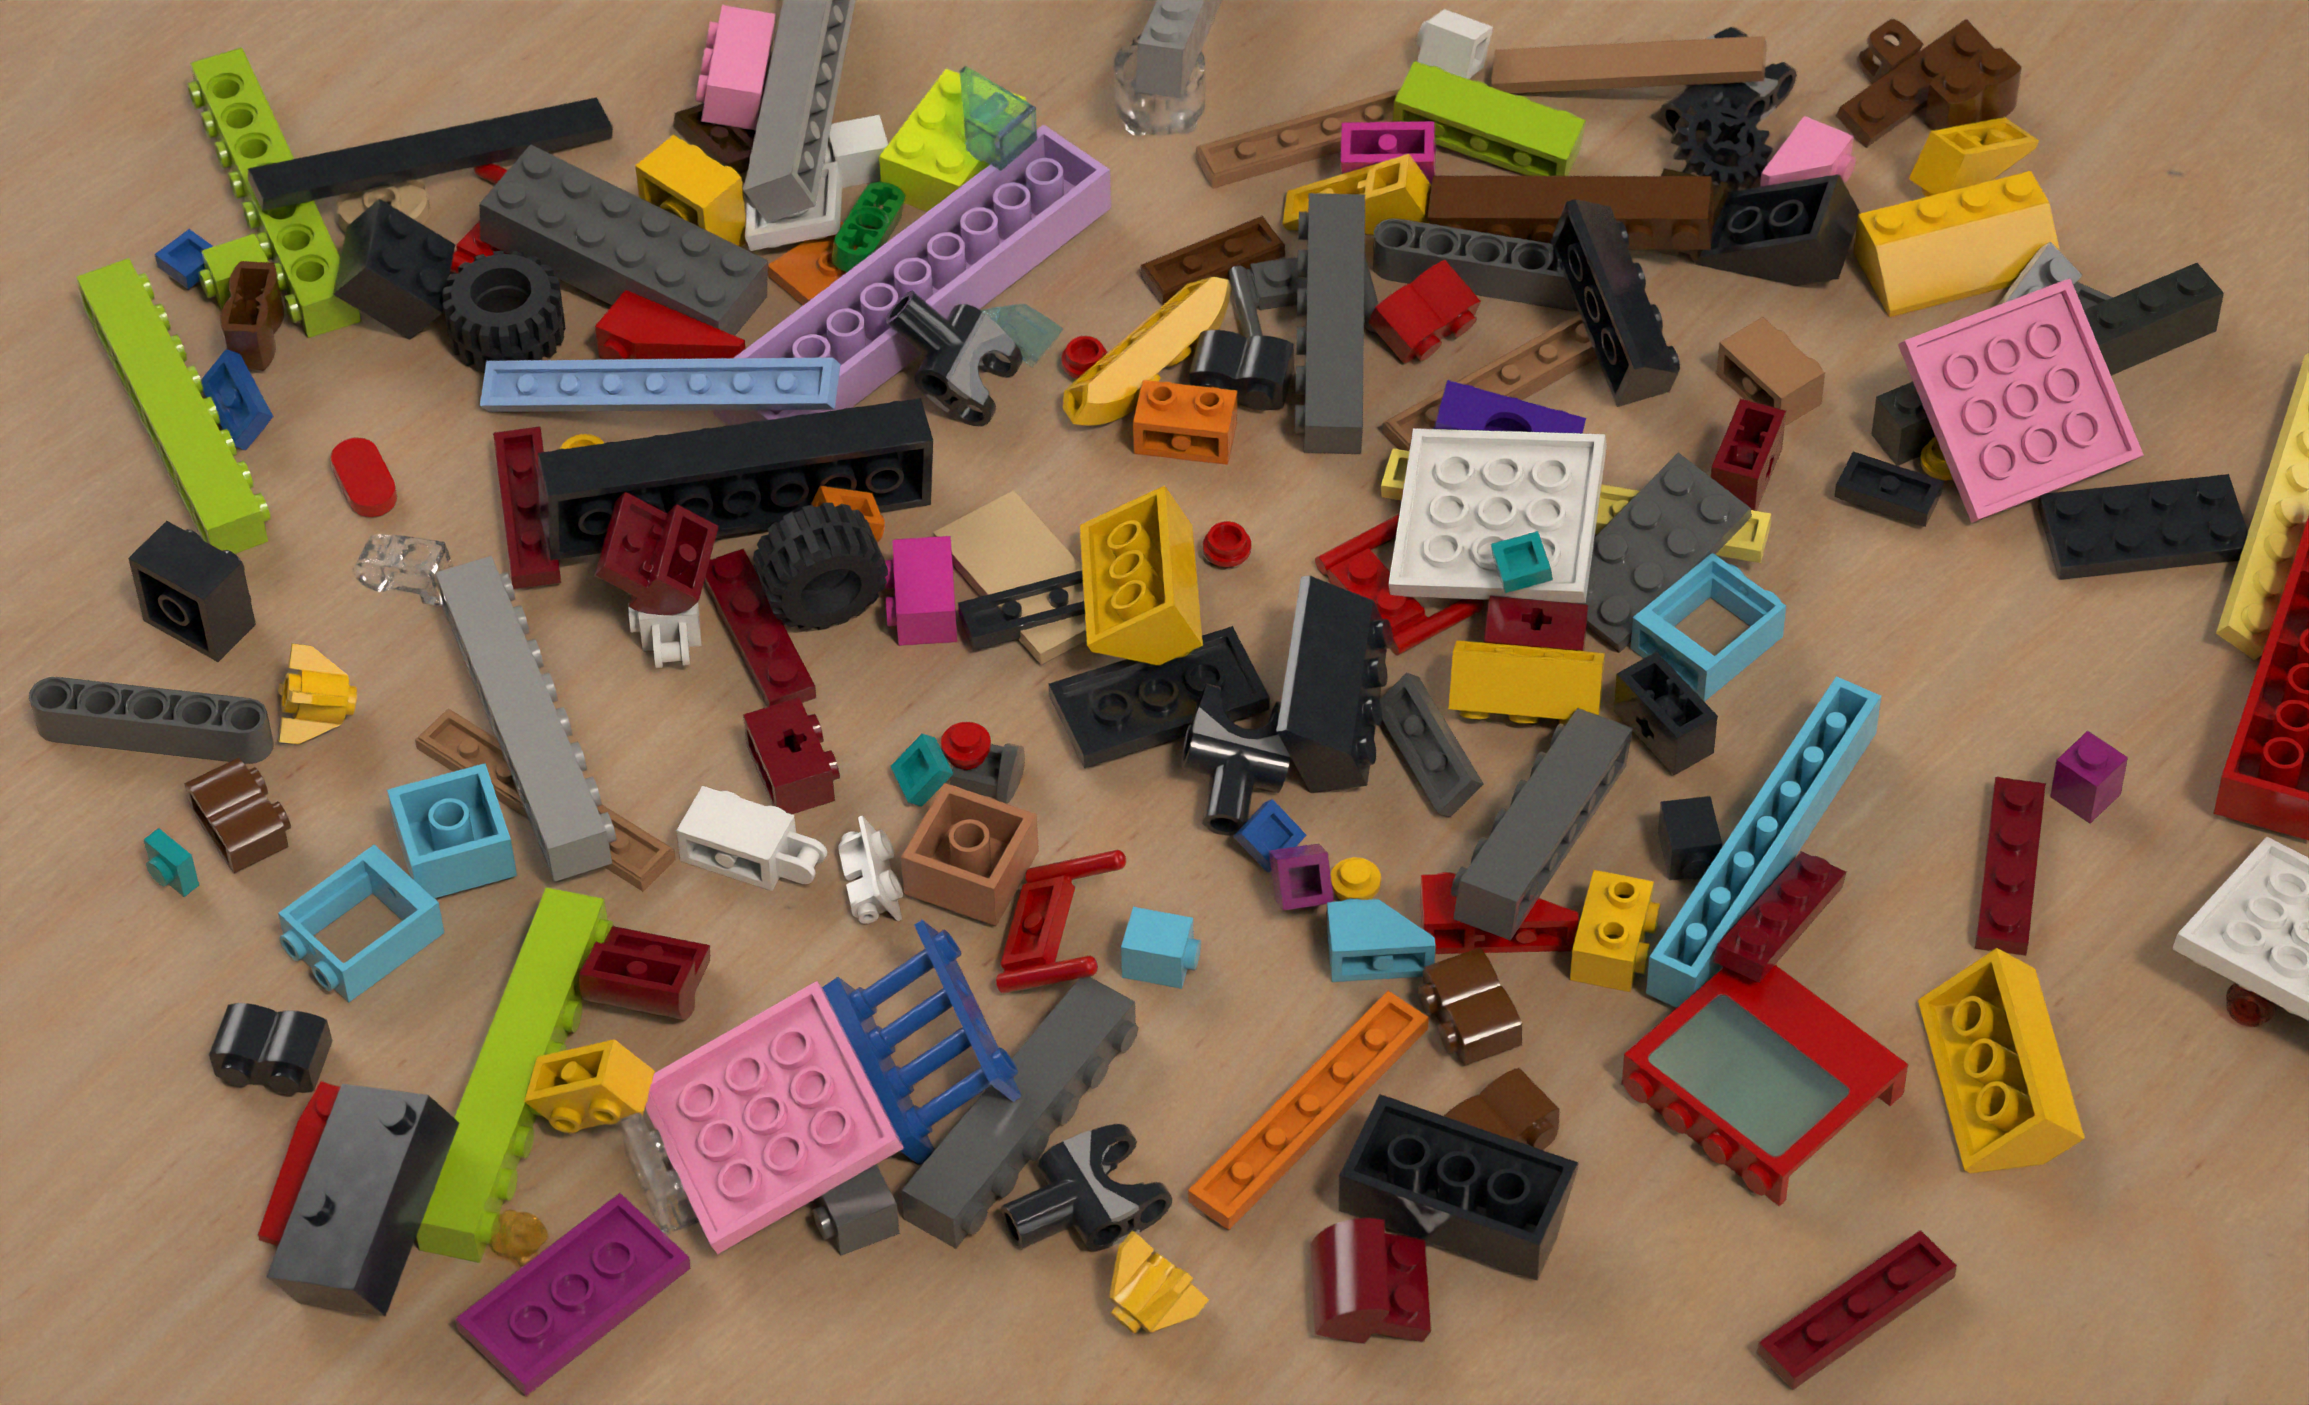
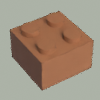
[901,783,1039,926]

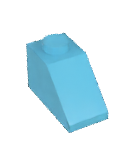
[1327,898,1436,982]

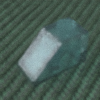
[960,66,1037,171]

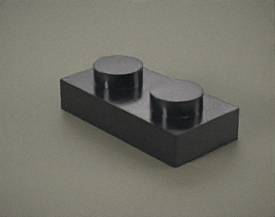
[1834,451,1944,527]

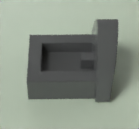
[950,743,1025,804]

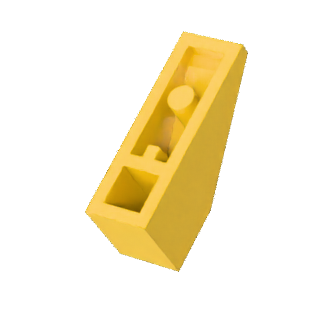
[1909,117,2039,197]
[1282,154,1432,235]

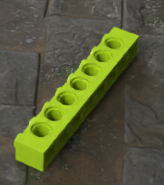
[187,47,361,338]

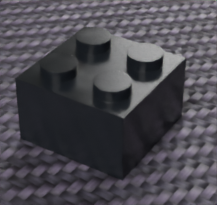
[333,198,456,340]
[128,521,256,662]

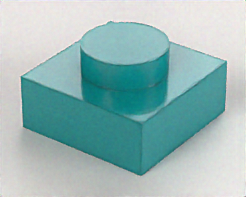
[1491,531,1553,593]
[891,733,953,807]
[143,828,199,897]

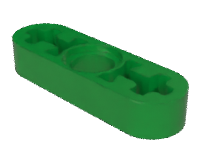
[831,182,905,272]

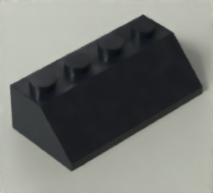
[1550,199,1680,407]
[1277,576,1393,793]
[1339,1094,1578,1281]

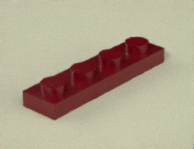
[493,426,562,589]
[704,548,817,707]
[1975,777,2046,956]
[1713,851,1847,983]
[1757,1230,1957,1390]

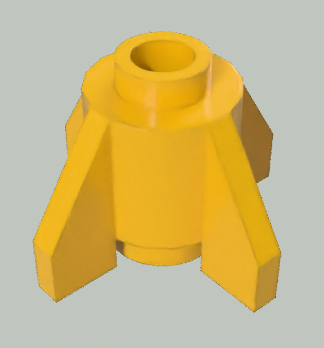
[278,643,357,744]
[1109,1231,1209,1334]

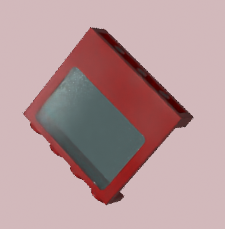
[1621,965,1908,1206]

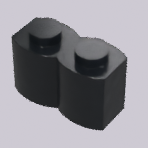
[1189,330,1294,410]
[209,1003,333,1094]

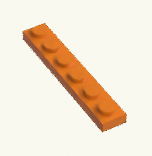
[1188,990,1429,1230]

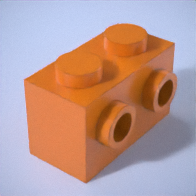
[1133,380,1237,465]

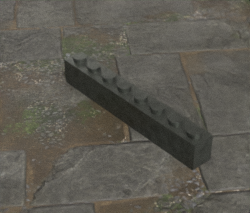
[1871,262,2224,466]

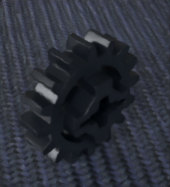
[1671,97,1772,191]

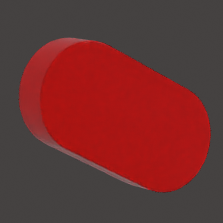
[331,437,397,517]

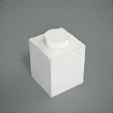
[1417,9,1493,79]
[823,115,888,188]

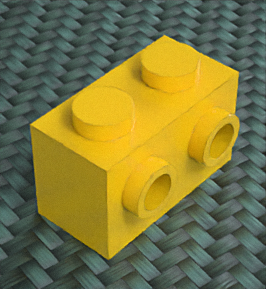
[1570,870,1661,992]
[524,1039,655,1133]

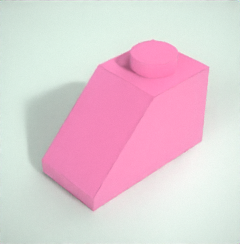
[1760,116,1856,187]

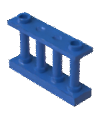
[822,919,1022,1165]

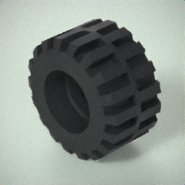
[442,250,566,373]
[753,503,888,630]

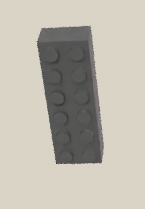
[479,144,768,336]

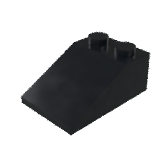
[1693,174,1861,285]

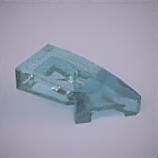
[981,304,1063,368]

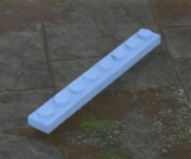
[480,358,841,412]

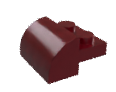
[595,492,719,616]
[579,926,710,1020]
[1310,1218,1431,1344]

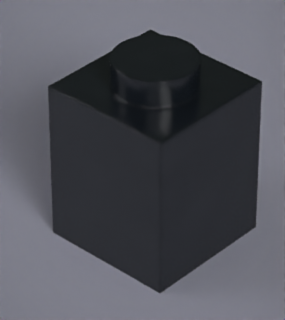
[1658,796,1722,880]

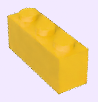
[1448,640,1605,725]

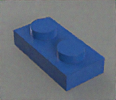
[201,349,274,450]

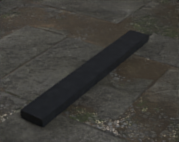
[248,97,613,211]

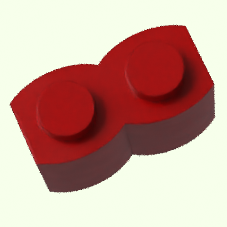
[1368,260,1481,364]

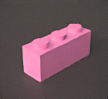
[696,5,776,130]

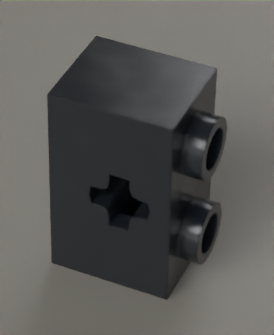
[1614,651,1718,775]

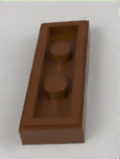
[1140,216,1285,305]

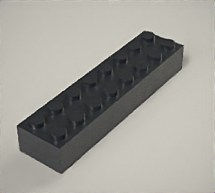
[538,398,933,560]

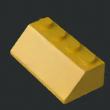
[1853,171,2060,317]
[1080,485,1203,665]
[1918,948,2085,1173]

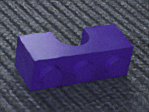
[1433,380,1586,434]

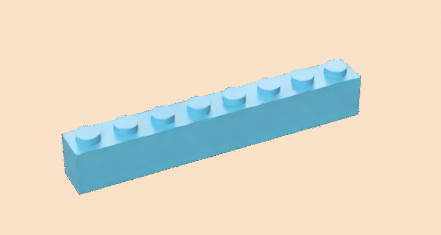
[1646,676,1881,1008]

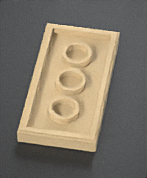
[933,490,1087,665]

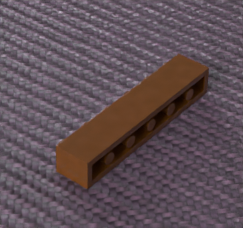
[1428,176,1714,251]

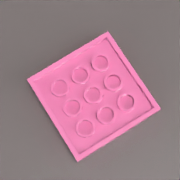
[1898,278,2144,523]
[645,981,904,1254]

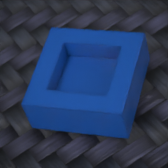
[155,229,214,289]
[1233,799,1306,873]

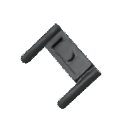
[1228,256,1379,338]

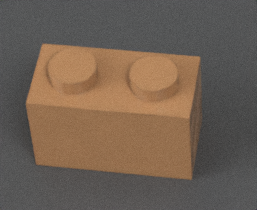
[1716,317,1825,426]

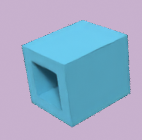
[1121,907,1201,989]

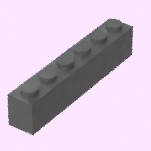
[1295,193,1365,454]
[1451,708,1633,940]
[901,977,1138,1249]

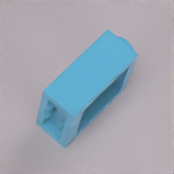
[1630,553,1786,702]
[278,844,445,1002]

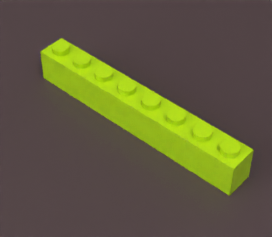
[76,258,271,554]
[416,887,614,1263]

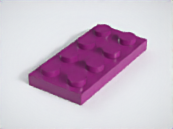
[455,1193,691,1396]

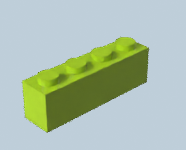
[1392,61,1586,176]

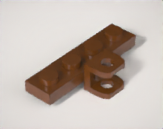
[1835,19,1995,148]

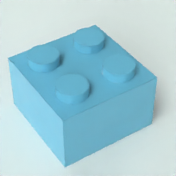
[387,763,517,899]

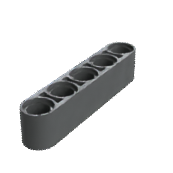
[1373,219,1578,311]
[29,677,274,764]

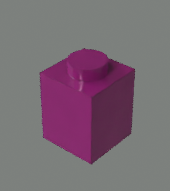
[2050,730,2128,824]
[1269,843,1334,910]

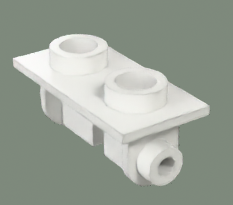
[838,815,903,924]

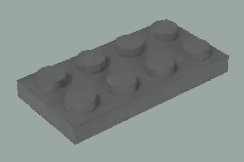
[1575,452,1752,653]

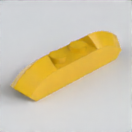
[1062,277,1231,425]

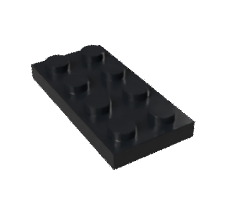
[2037,474,2248,580]
[1048,626,1270,768]

